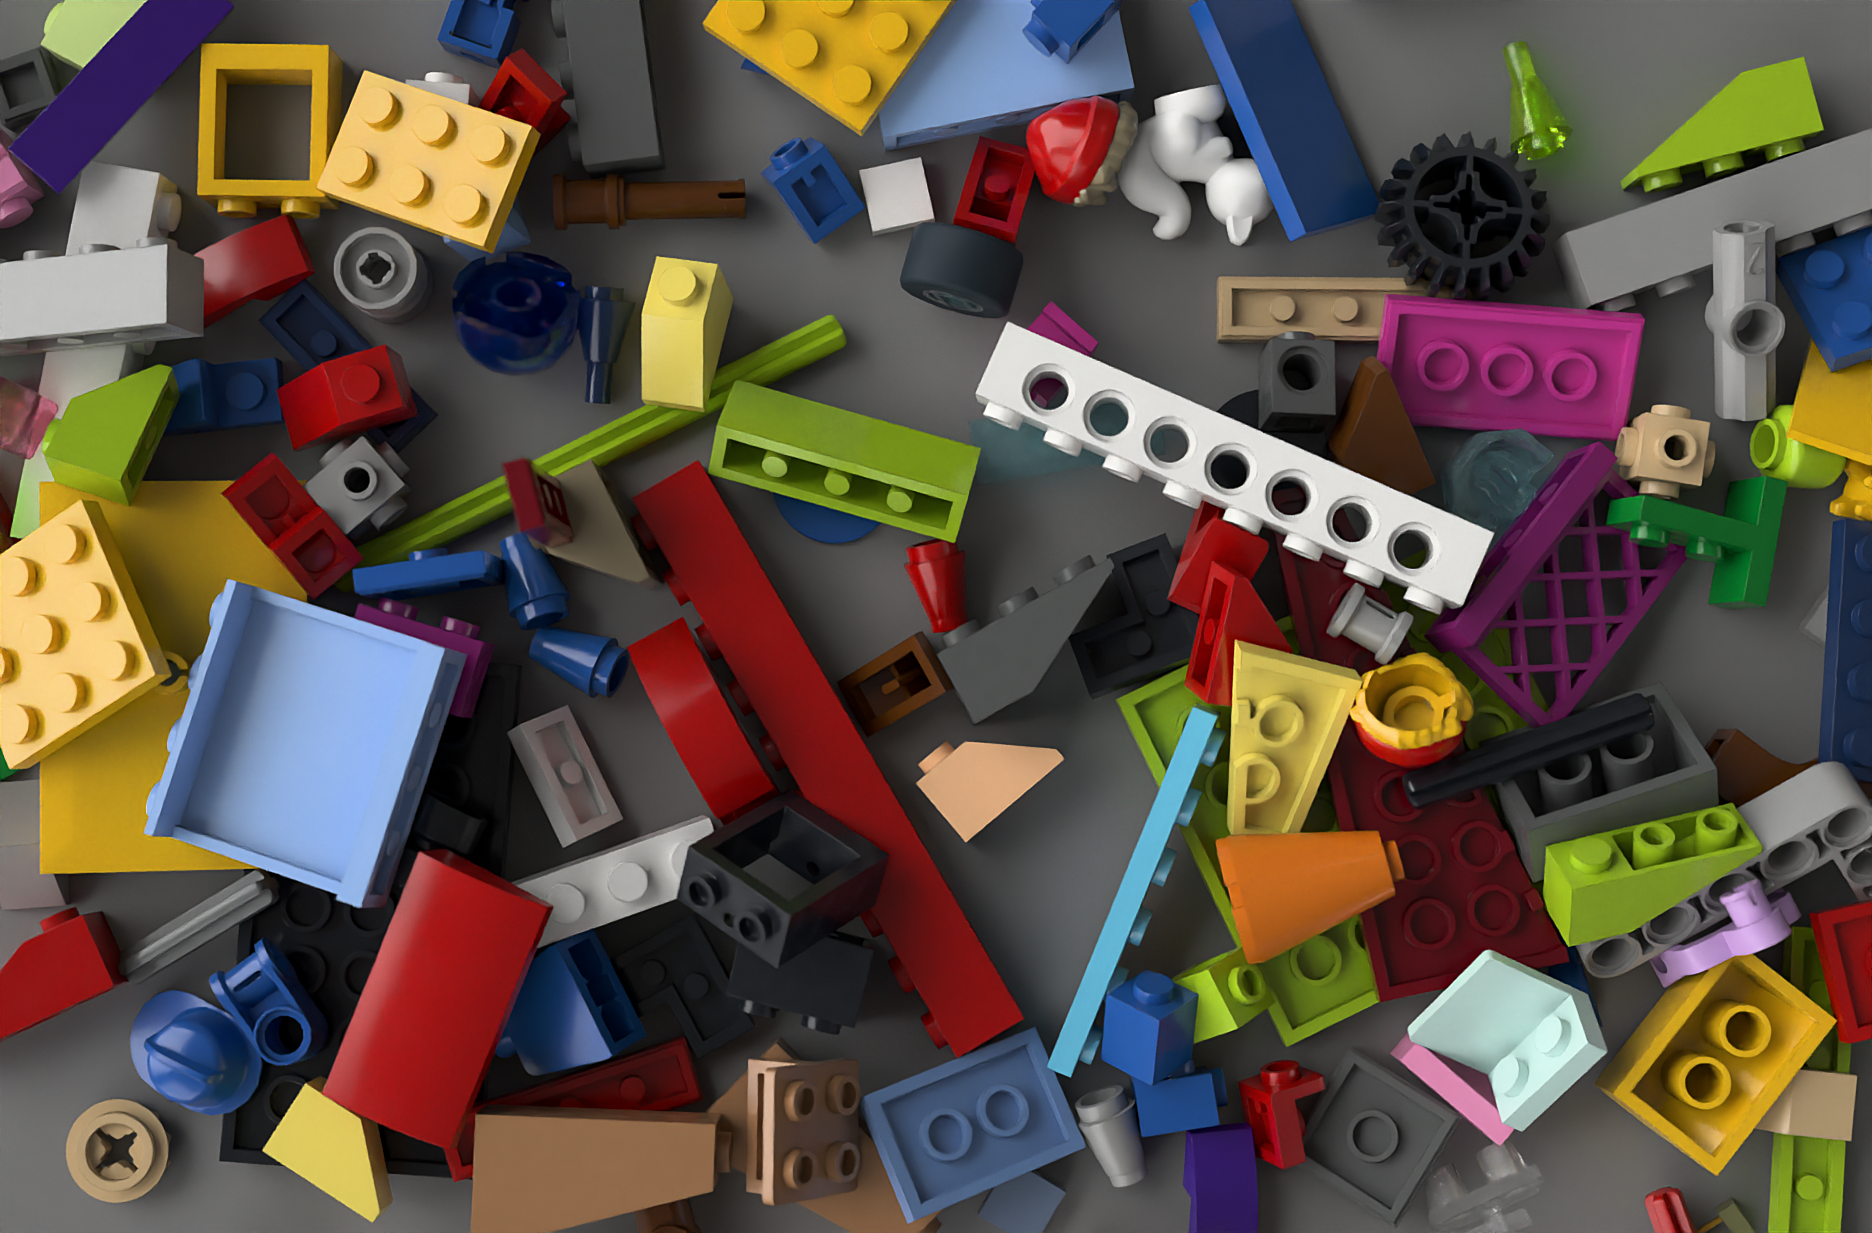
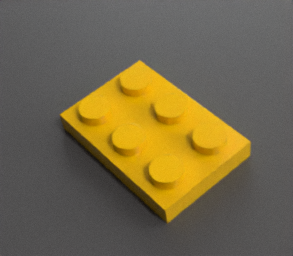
[316,70,541,254]

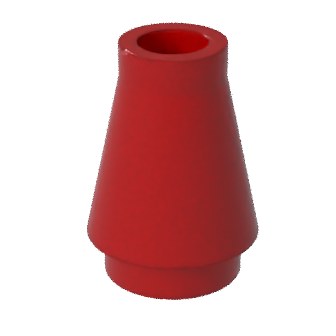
[903,538,969,633]

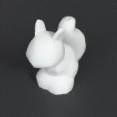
[1116,84,1274,246]

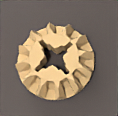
[66,1099,171,1203]

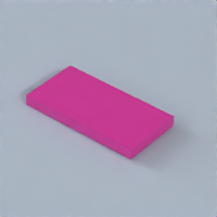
[1376,294,1645,441]

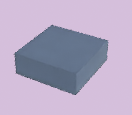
[978,1170,1066,1233]

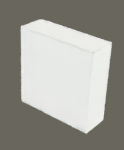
[859,157,935,236]

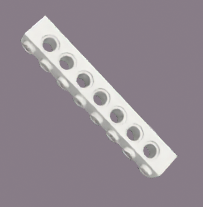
[975,321,1494,614]

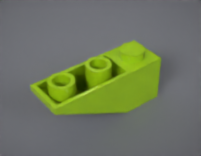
[1620,56,1824,194]
[1543,803,1762,947]

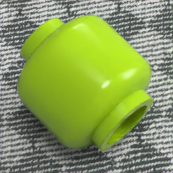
[1750,404,1848,489]

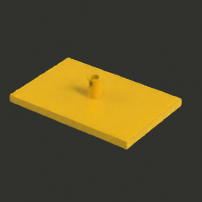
[39,480,309,874]

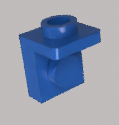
[761,137,866,244]

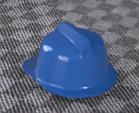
[130,990,263,1116]

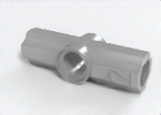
[1704,219,1785,421]

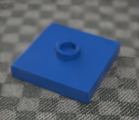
[352,548,505,601]

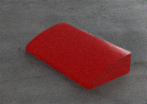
[322,849,554,1149]

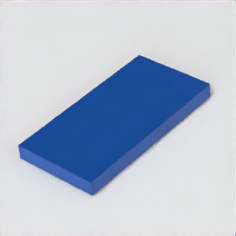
[1188,0,1380,242]

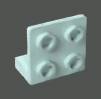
[1407,950,1608,1132]

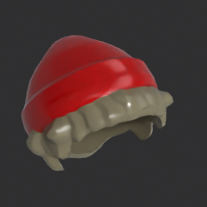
[1026,95,1138,207]

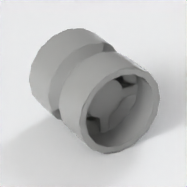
[334,227,434,324]

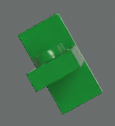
[1606,476,1788,610]

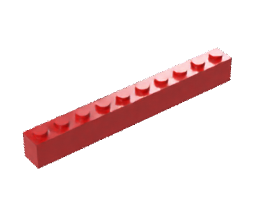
[630,460,1024,1058]

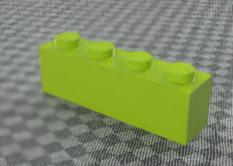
[707,379,982,543]

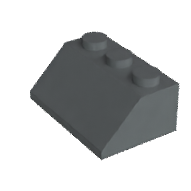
[1478,682,1718,882]

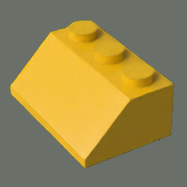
[1594,933,1837,1176]

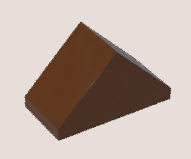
[837,631,954,737]

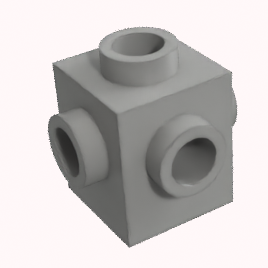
[303,436,413,540]

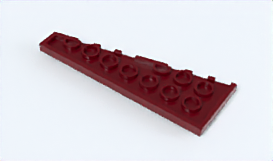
[1271,486,1569,1002]

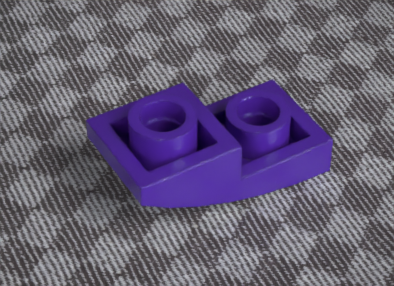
[1183,1122,1258,1233]

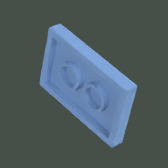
[859,1027,1086,1224]

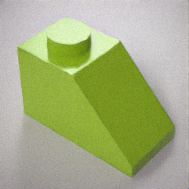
[42,364,181,506]

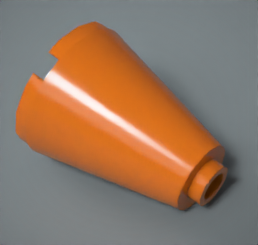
[1215,830,1405,965]

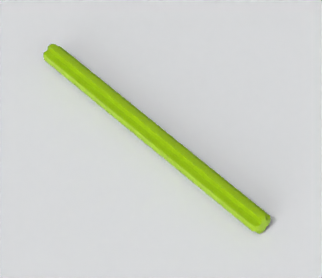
[334,315,847,593]

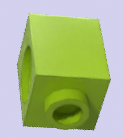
[1171,946,1276,1044]

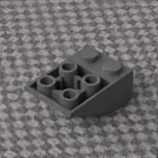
[937,555,1115,725]

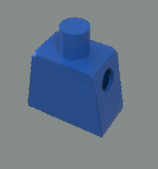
[495,928,647,1076]

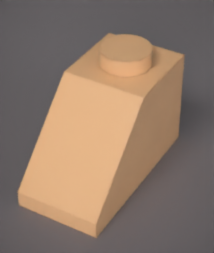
[916,740,1065,842]

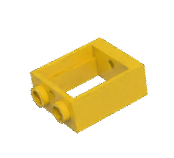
[197,43,343,219]

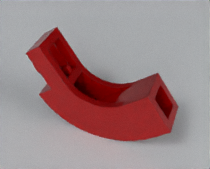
[627,616,781,826]

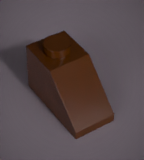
[1328,355,1436,496]

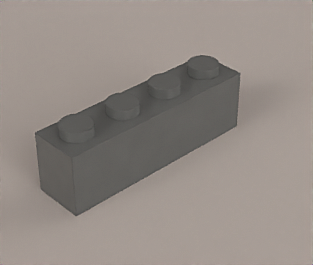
[551,0,666,179]

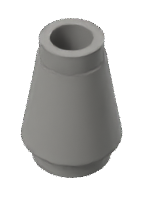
[1075,1085,1148,1187]

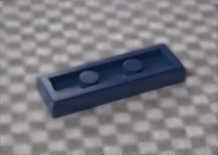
[258,278,438,454]

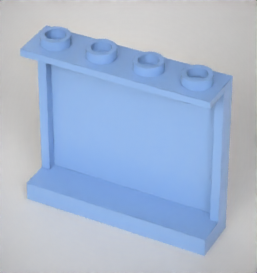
[878,0,1134,151]
[144,579,467,908]

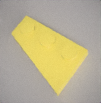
[1227,640,1363,835]

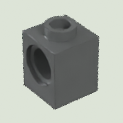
[1258,331,1336,433]

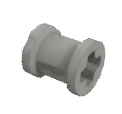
[1326,582,1414,665]

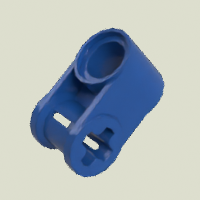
[209,937,328,1065]

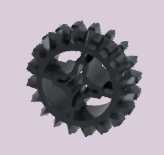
[1374,131,1550,301]

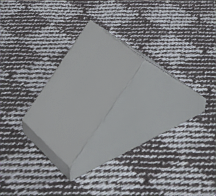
[0,779,70,910]

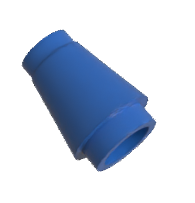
[499,532,570,631]
[529,624,630,698]

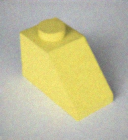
[641,256,734,412]
[262,1076,393,1223]

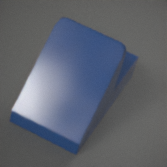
[162,357,286,437]

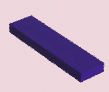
[8,0,234,195]

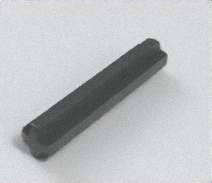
[117,869,280,984]

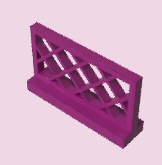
[1424,441,1688,729]

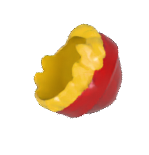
[1349,652,1474,768]

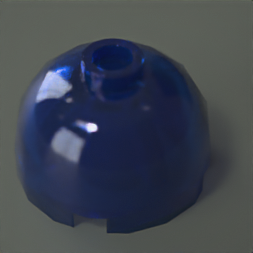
[451,251,581,376]

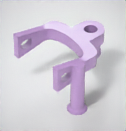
[1649,879,1802,988]

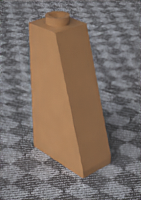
[704,1037,942,1233]
[470,1104,732,1233]

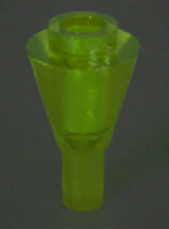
[1502,41,1573,160]

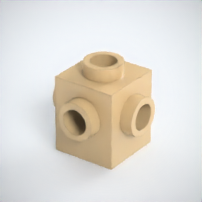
[1615,405,1715,500]

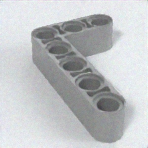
[1575,761,1872,978]

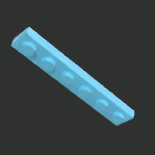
[1047,703,1227,1078]

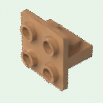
[746,1057,861,1206]

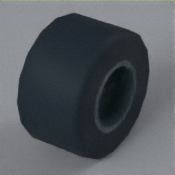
[900,222,1023,319]

